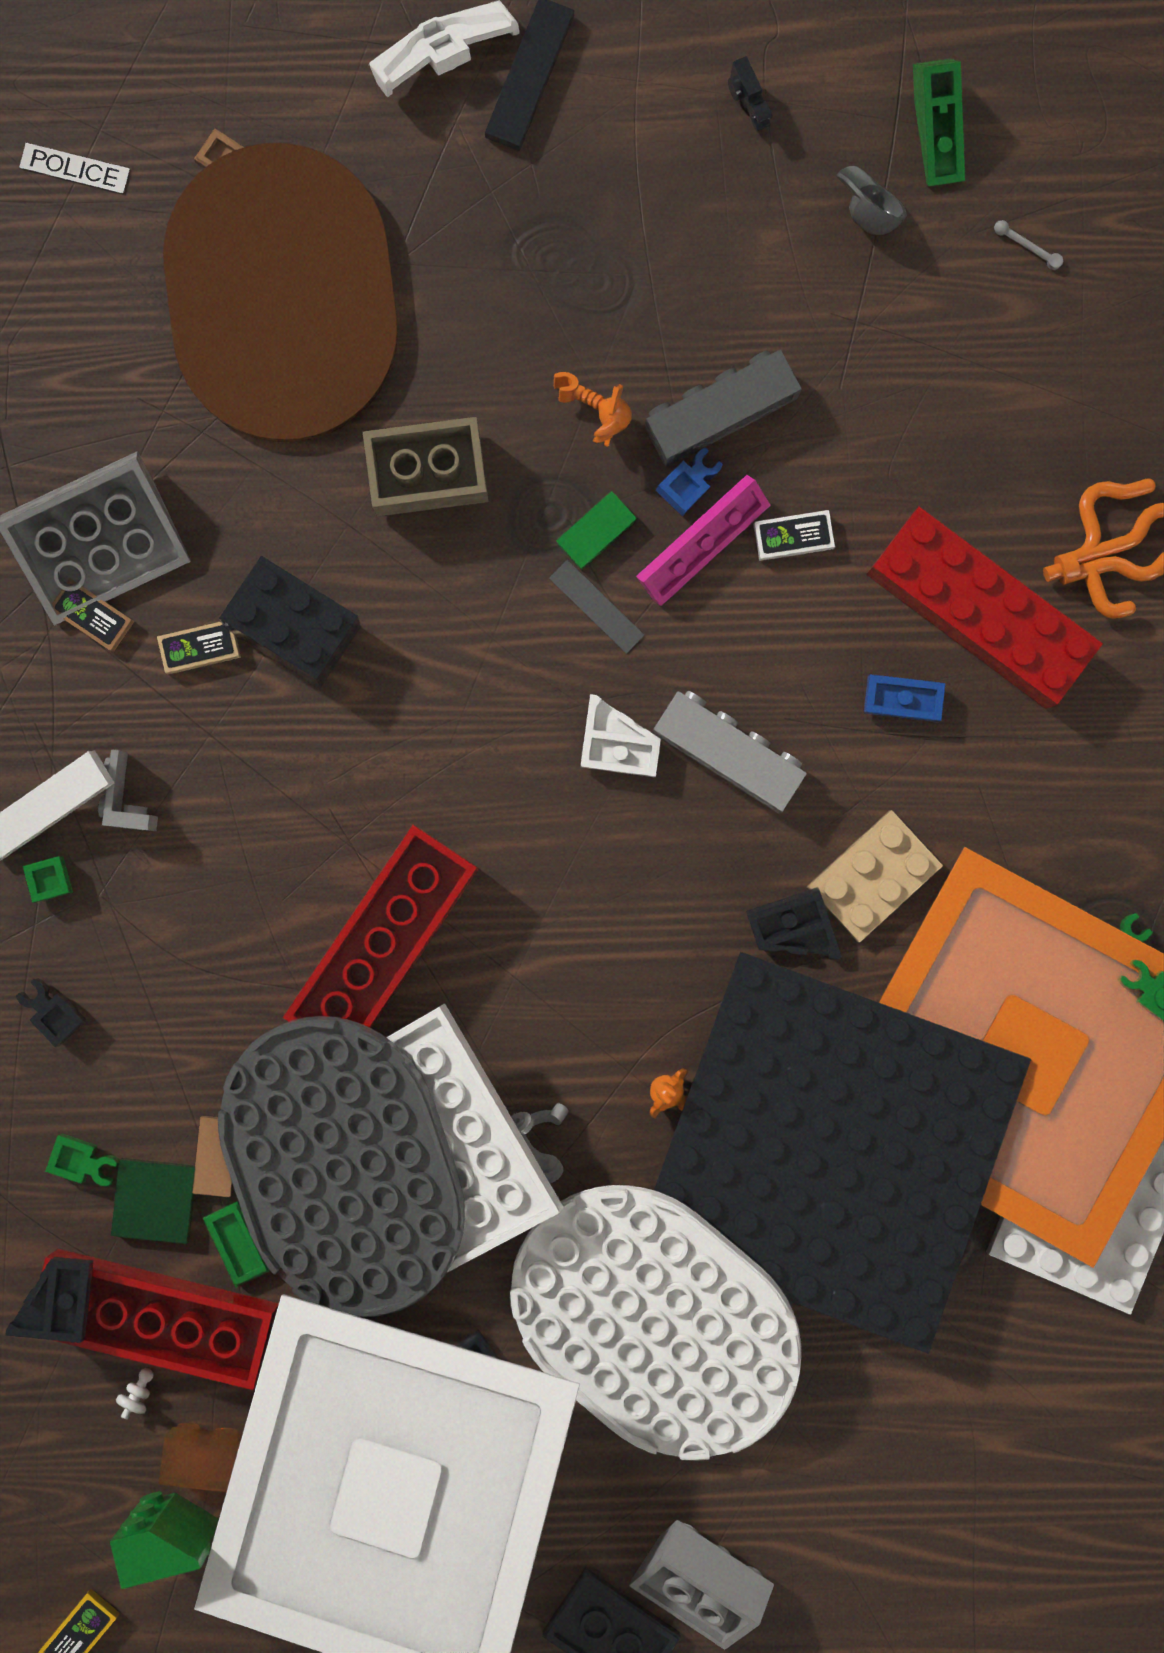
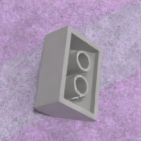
[629,1520,774,1650]

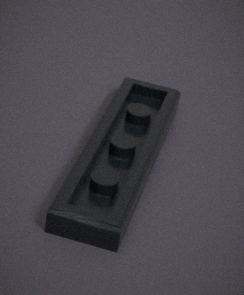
[485,0,574,151]

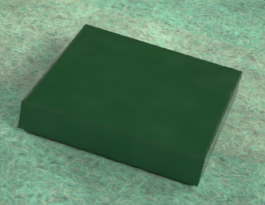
[111,1158,195,1244]

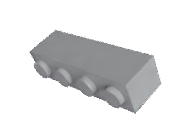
[652,691,807,814]

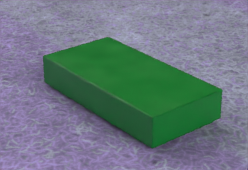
[556,491,637,571]
[203,1201,270,1288]

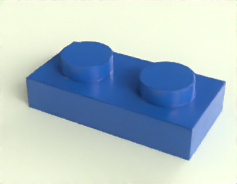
[864,674,945,722]

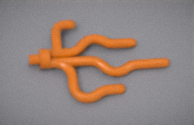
[1043,478,1164,619]

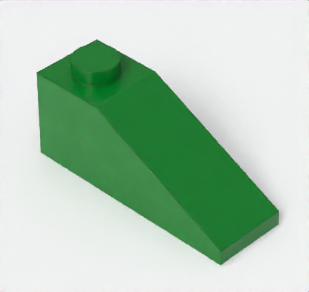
[913,59,965,186]

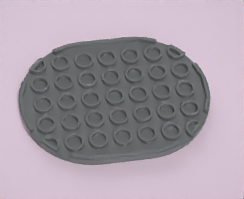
[218,1016,465,1318]

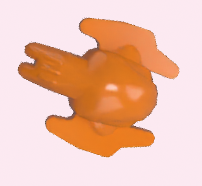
[553,372,632,447]
[650,1068,689,1119]

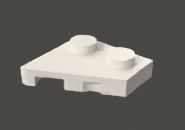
[580,694,661,777]

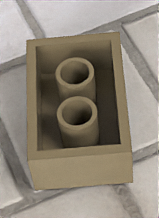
[363,417,489,516]

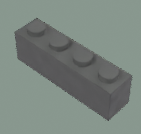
[645,349,802,467]

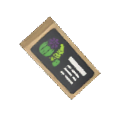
[157,622,241,675]

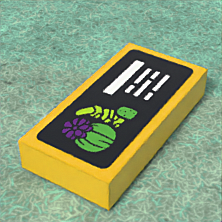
[38,1589,120,1653]

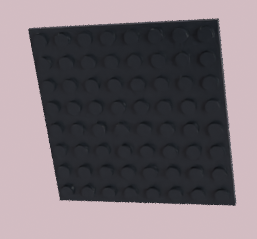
[654,952,1031,1354]

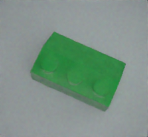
[110,1491,219,1589]

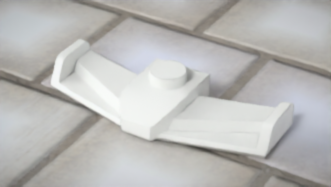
[369,0,520,97]

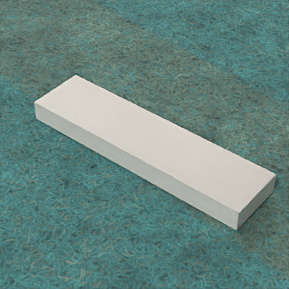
[0,750,114,861]

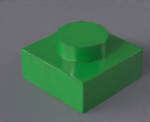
[23,856,73,903]

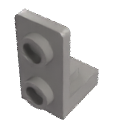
[98,750,158,831]

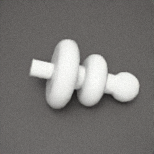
[116,1368,153,1420]

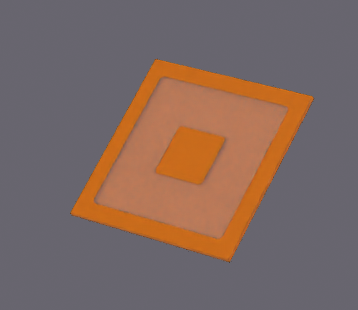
[879,847,1164,1268]

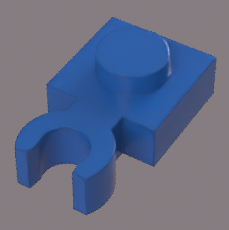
[655,448,723,516]

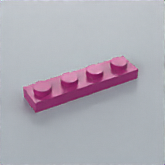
[636,475,771,606]

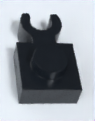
[728,56,773,132]
[16,978,87,1047]

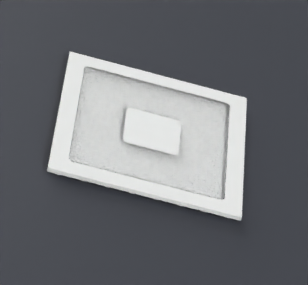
[194,1294,580,1653]

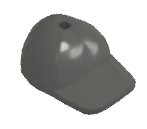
[836,166,907,235]

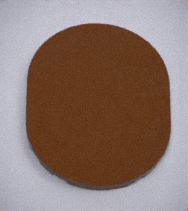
[163,143,398,442]

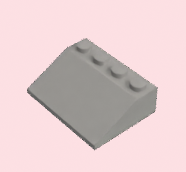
[0,451,190,625]

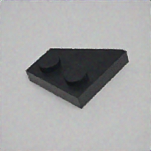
[746,887,842,959]
[5,1257,93,1343]

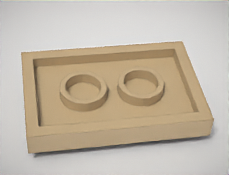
[807,810,943,943]

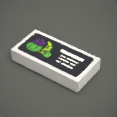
[753,510,835,561]

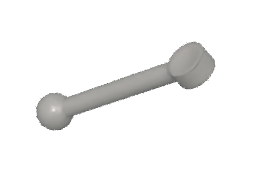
[994,220,1063,270]

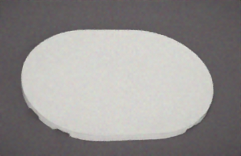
[510,1185,802,1461]

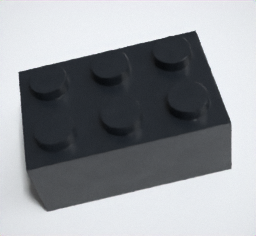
[219,556,361,688]

